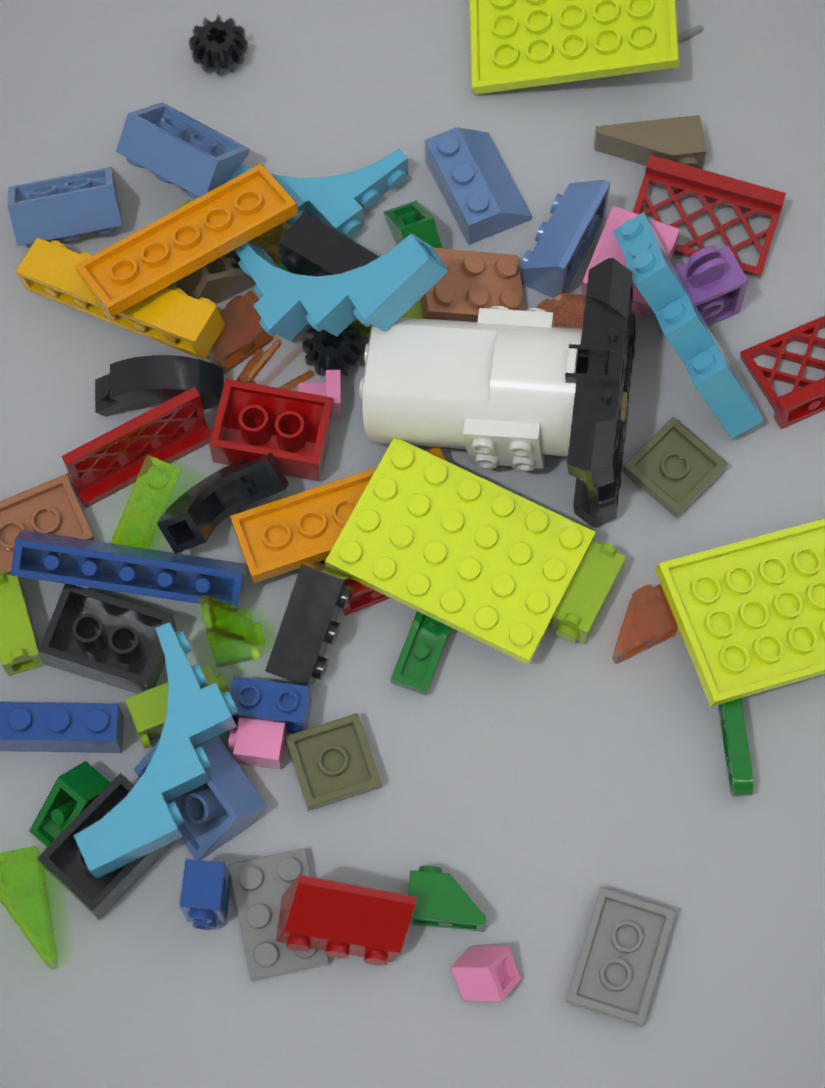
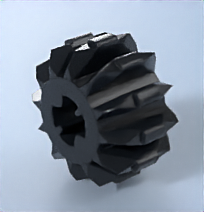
[189,14,248,76]
[302,324,364,376]

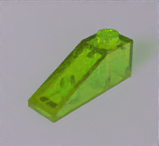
[111,455,182,549]
[198,596,265,668]
[0,846,59,970]

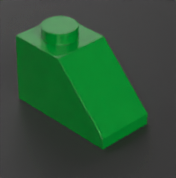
[384,201,442,248]
[29,761,111,847]
[408,865,486,932]

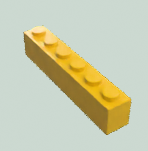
[15,237,225,360]

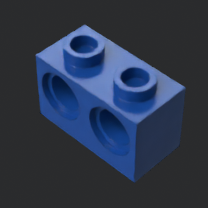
[230,676,312,734]
[179,859,232,930]

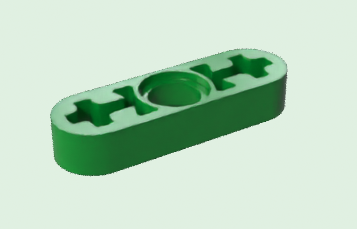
[718,698,753,797]

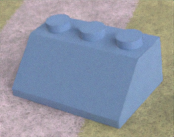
[115,102,250,199]
[425,127,532,245]
[7,167,122,248]
[520,180,610,302]
[134,736,268,860]

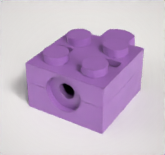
[673,246,748,326]

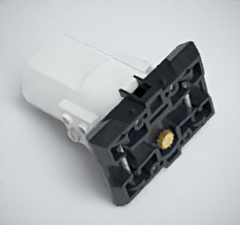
[359,258,636,528]

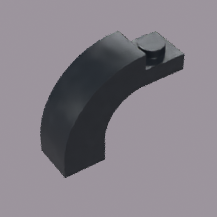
[95,355,224,416]
[157,453,289,554]

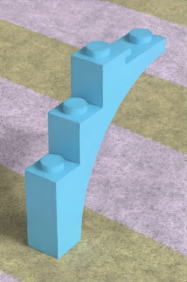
[230,149,408,239]
[613,212,764,439]
[234,233,449,341]
[74,622,238,879]

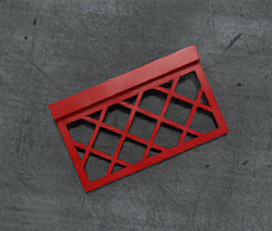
[633,155,786,278]
[740,316,825,429]
[61,387,212,509]

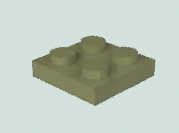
[622,417,727,518]
[285,713,382,811]

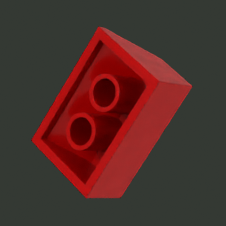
[209,379,334,481]
[276,875,416,965]

